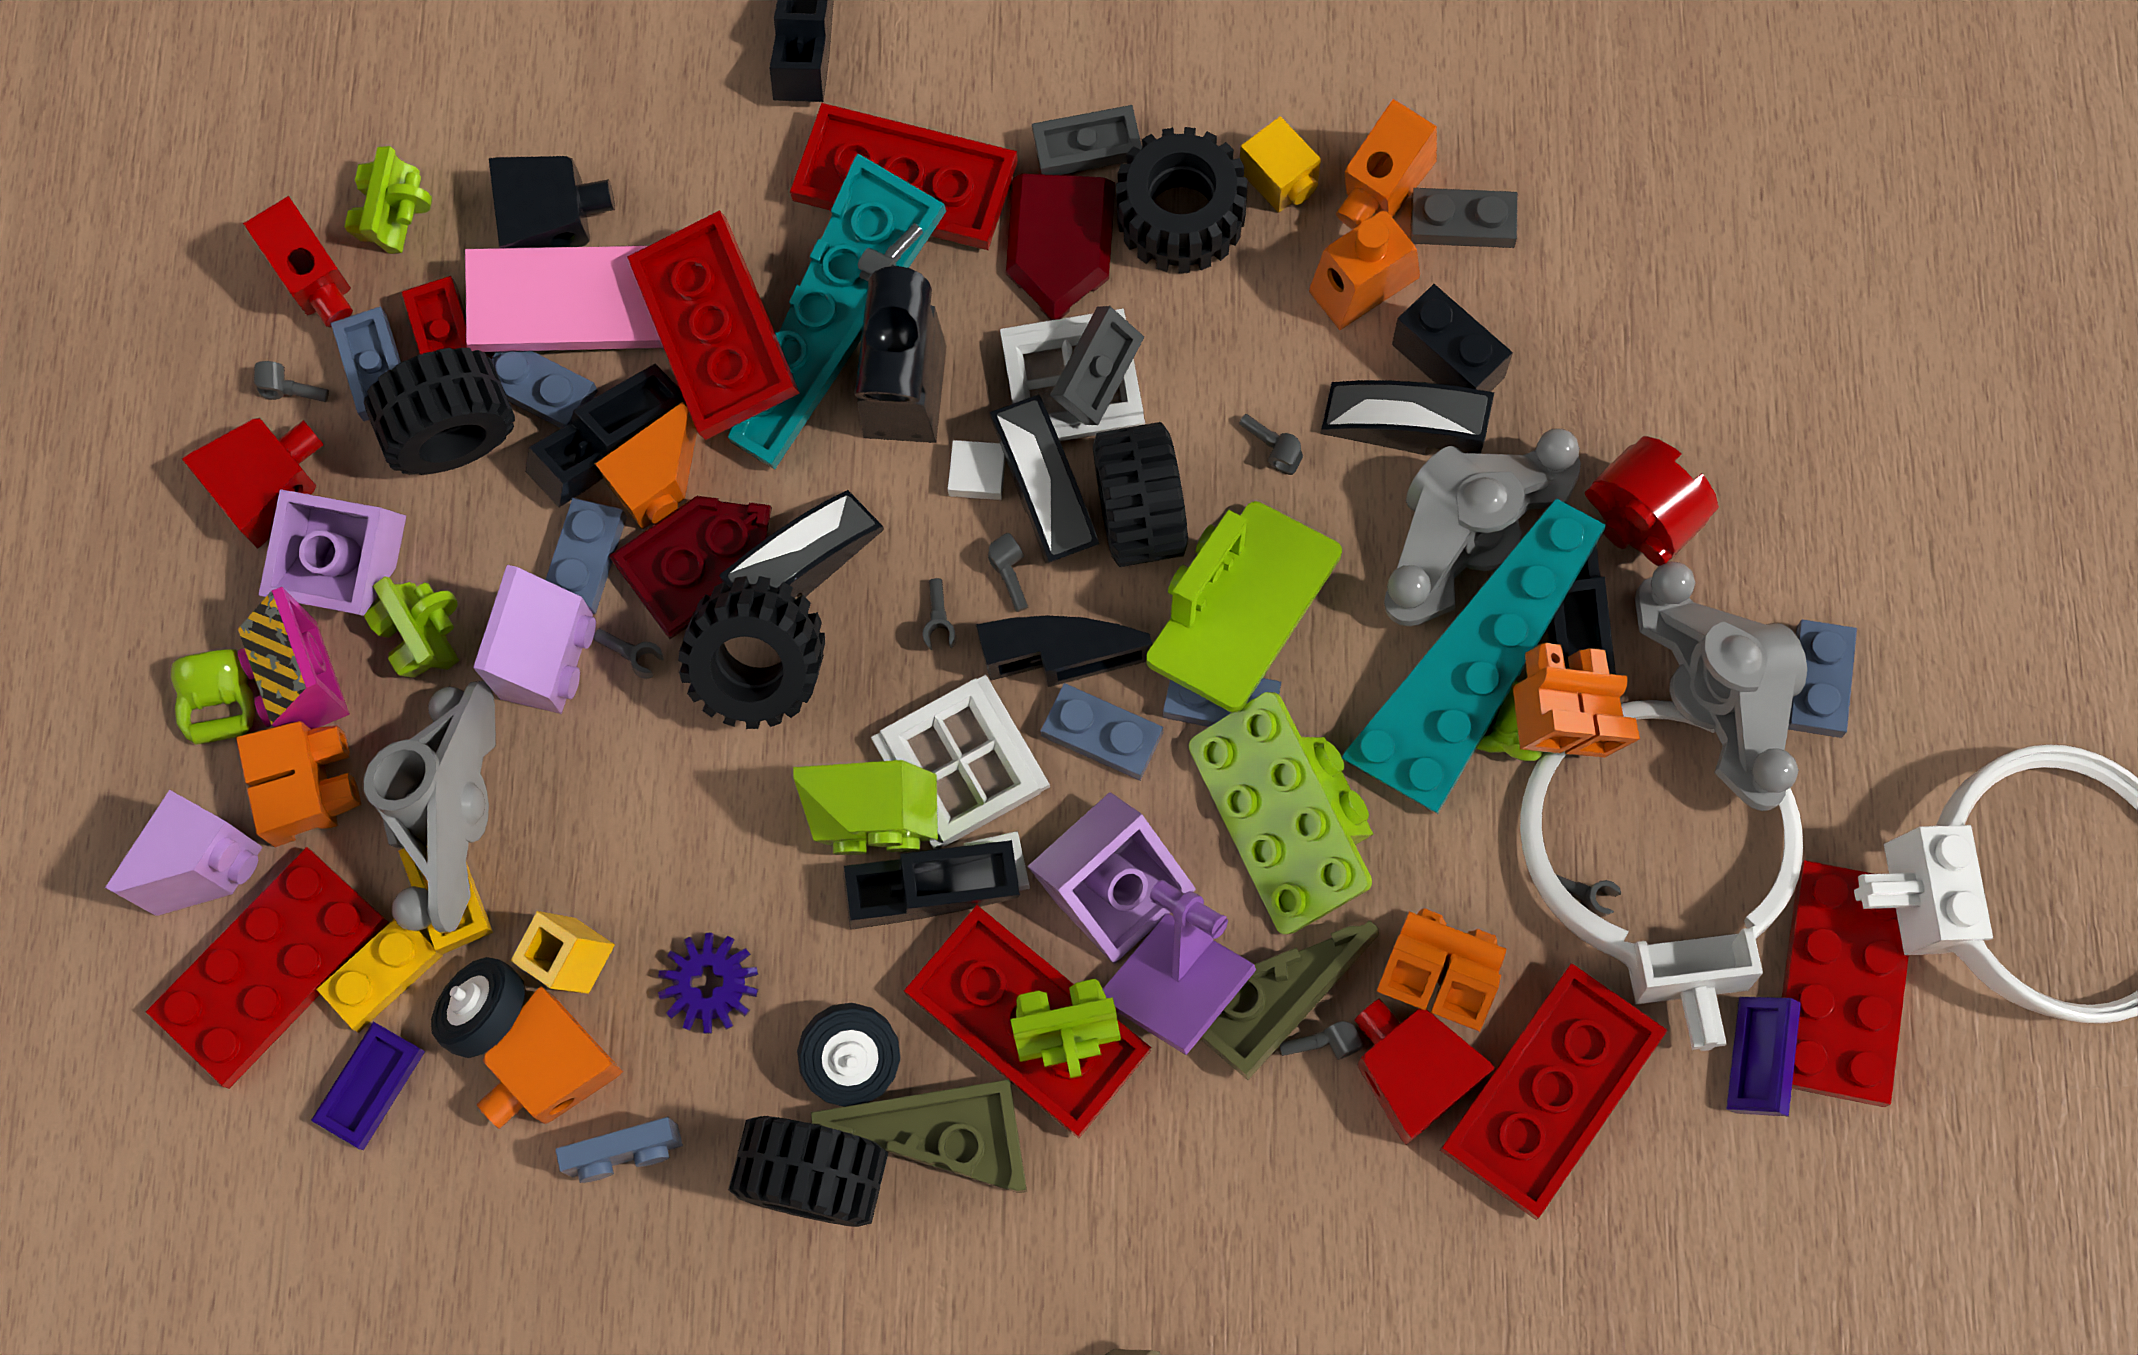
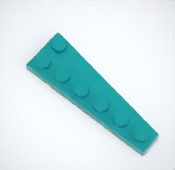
[728,154,946,469]
[1342,498,1605,814]

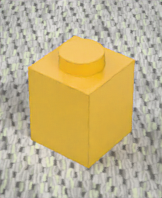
[1240,116,1321,213]
[511,911,615,994]

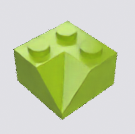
[793,760,938,855]

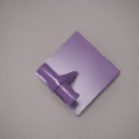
[1103,880,1256,1055]

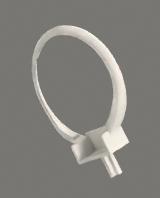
[1520,700,1803,1051]
[1854,745,2138,1023]

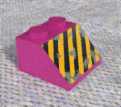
[238,587,350,730]

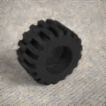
[1116,127,1248,273]
[364,347,515,475]
[1093,422,1188,567]
[678,576,825,729]
[728,1116,888,1227]

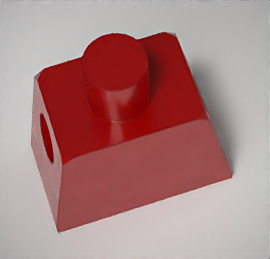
[243,196,353,327]
[182,418,324,549]
[1354,998,1495,1145]

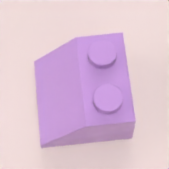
[259,489,406,615]
[473,565,596,714]
[105,790,263,916]
[1028,792,1196,964]

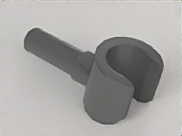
[858,224,923,281]
[254,361,329,402]
[1239,414,1303,475]
[988,533,1028,612]
[923,578,957,650]
[593,629,664,679]
[1556,875,1621,917]
[1280,1021,1364,1060]

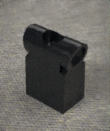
[855,266,947,443]

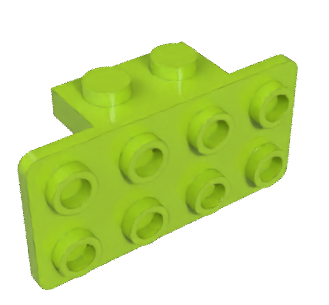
[1146,501,1342,712]
[1189,692,1374,935]

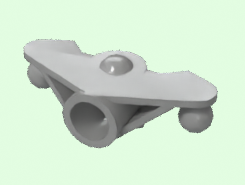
[1384,429,1581,626]
[1635,562,1807,811]
[364,681,496,933]

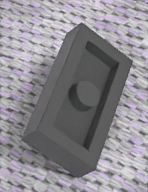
[1032,105,1142,175]
[1410,188,1518,248]
[1050,306,1145,425]

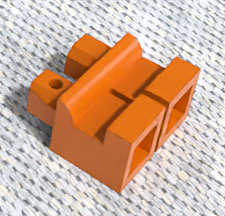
[1512,643,1640,758]
[236,721,361,847]
[1376,908,1507,1032]

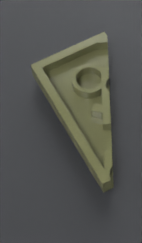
[1200,921,1379,1080]
[811,1079,1027,1193]

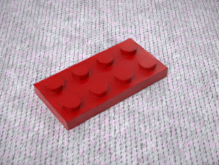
[790,103,1018,250]
[627,210,800,440]
[146,847,389,1089]
[1781,860,1909,1108]
[904,905,1151,1139]
[1440,963,1668,1220]

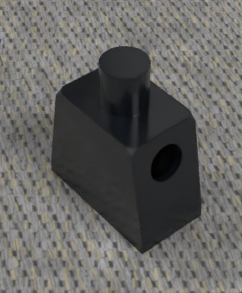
[489,156,615,248]

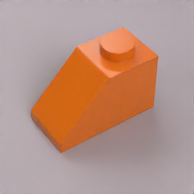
[596,402,697,529]

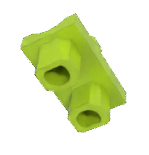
[344,146,432,254]
[363,576,459,678]
[1010,979,1121,1078]

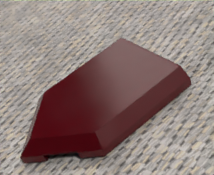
[1006,174,1115,321]
[609,496,772,640]

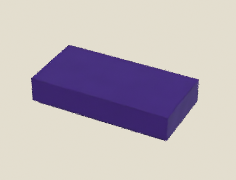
[1726,997,1801,1117]
[311,1021,425,1151]

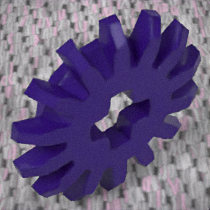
[658,933,758,1034]

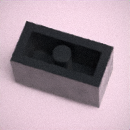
[1392,284,1513,392]

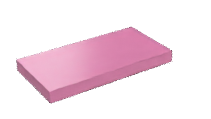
[465,246,664,352]

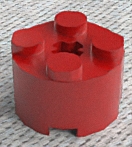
[1585,436,1719,566]

